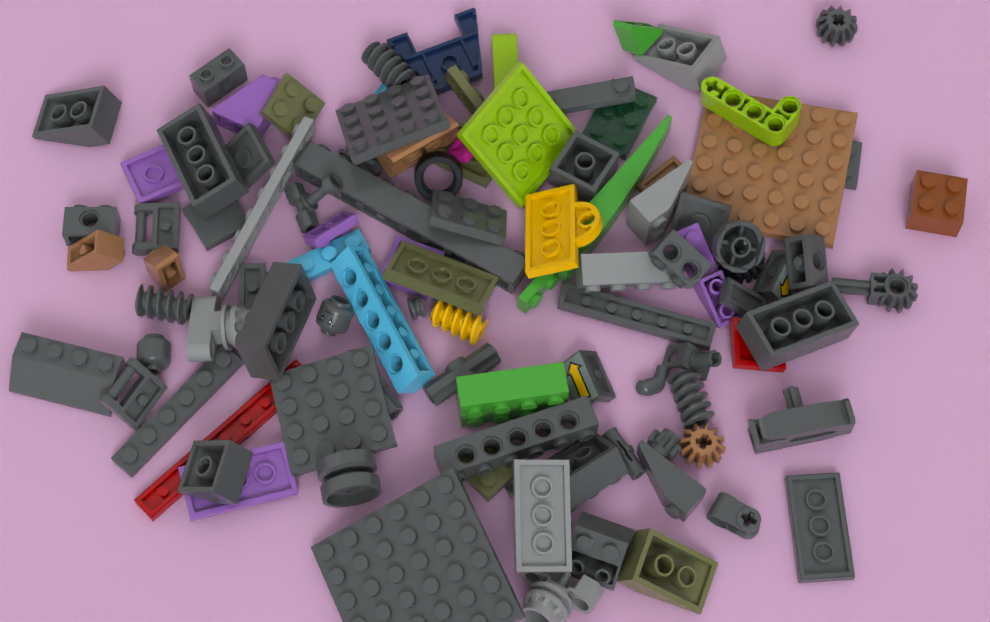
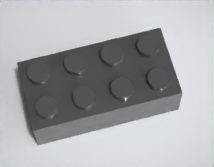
[157,103,249,219]
[235,262,317,381]
[736,280,859,371]

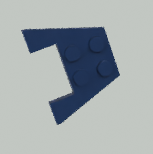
[386,8,482,95]

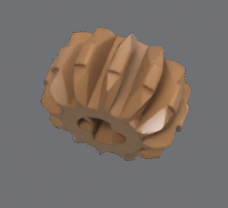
[679,423,726,469]

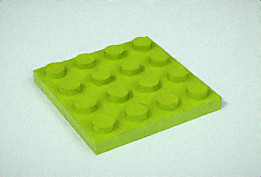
[456,62,578,207]

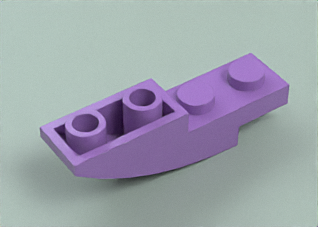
[676,222,742,328]

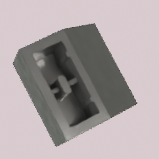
[571,511,634,591]

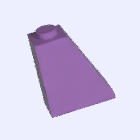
[212,74,280,137]

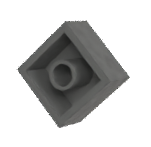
[549,130,620,203]

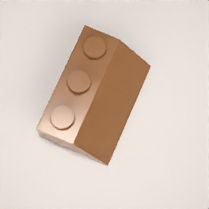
[376,112,459,179]

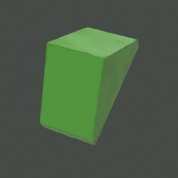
[613,20,664,56]

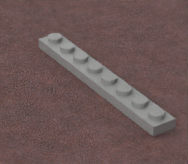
[209,116,316,301]

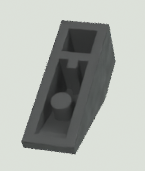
[636,440,707,522]

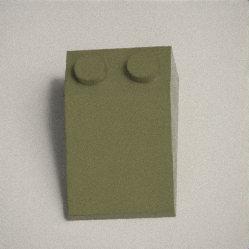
[616,528,718,614]

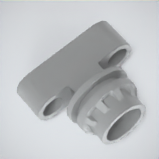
[186,295,251,362]
[521,573,604,622]

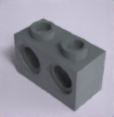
[648,229,712,289]

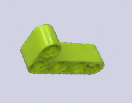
[492,33,518,89]
[701,76,801,146]

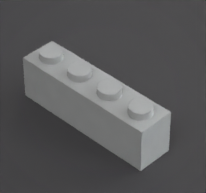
[575,251,684,293]

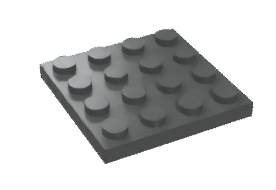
[335,74,450,166]
[270,345,398,477]

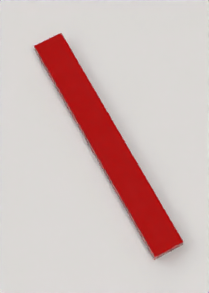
[134,359,302,521]

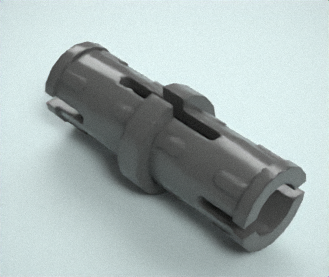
[602,427,646,480]

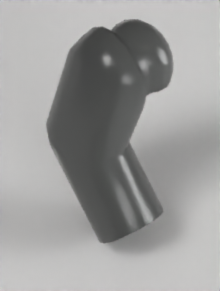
[635,365,669,396]

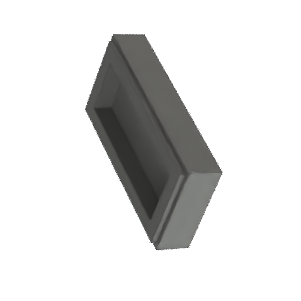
[719,277,768,316]

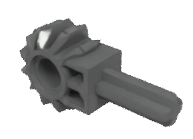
[831,268,918,314]

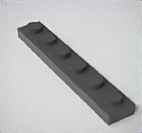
[557,282,717,351]
[111,345,243,478]

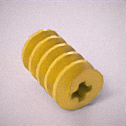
[430,300,489,346]

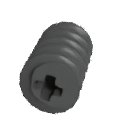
[361,42,415,88]
[135,284,194,325]
[667,369,715,430]

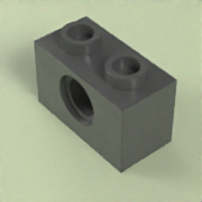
[189,48,248,107]
[62,205,121,246]
[784,234,829,291]

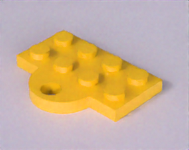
[525,184,603,279]

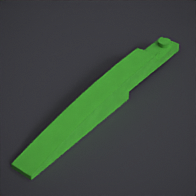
[518,115,672,314]

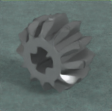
[815,5,858,47]

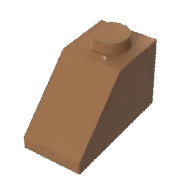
[67,229,125,271]
[143,245,186,292]

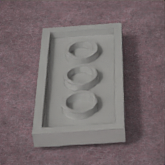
[513,459,572,573]

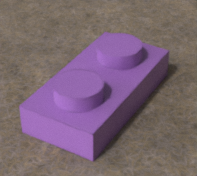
[302,210,359,248]

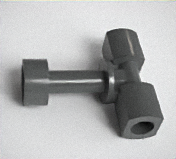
[284,172,343,233]

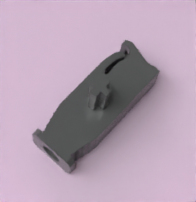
[747,386,856,454]

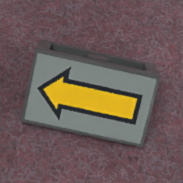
[753,250,798,301]
[564,350,616,405]

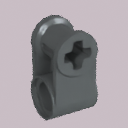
[706,492,761,539]

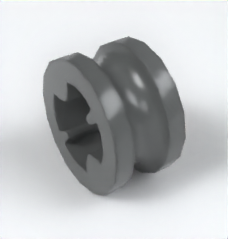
[407,295,426,321]

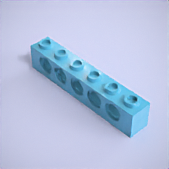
[330,246,435,394]

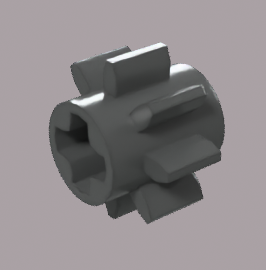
[647,428,681,461]

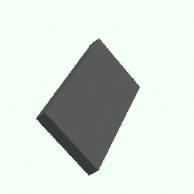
[784,472,855,583]

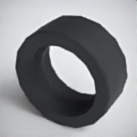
[414,151,463,201]

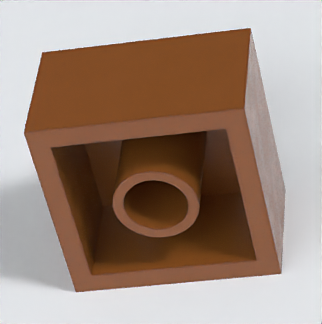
[905,170,968,237]

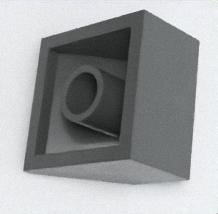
[177,440,253,504]

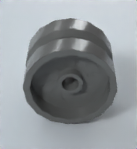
[316,449,382,508]

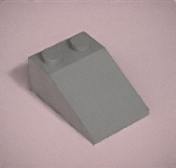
[633,24,727,92]
[626,159,693,246]

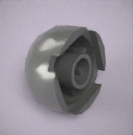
[711,220,766,273]

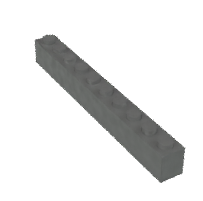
[294,141,526,294]

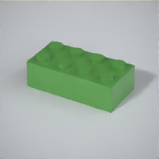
[456,362,569,428]

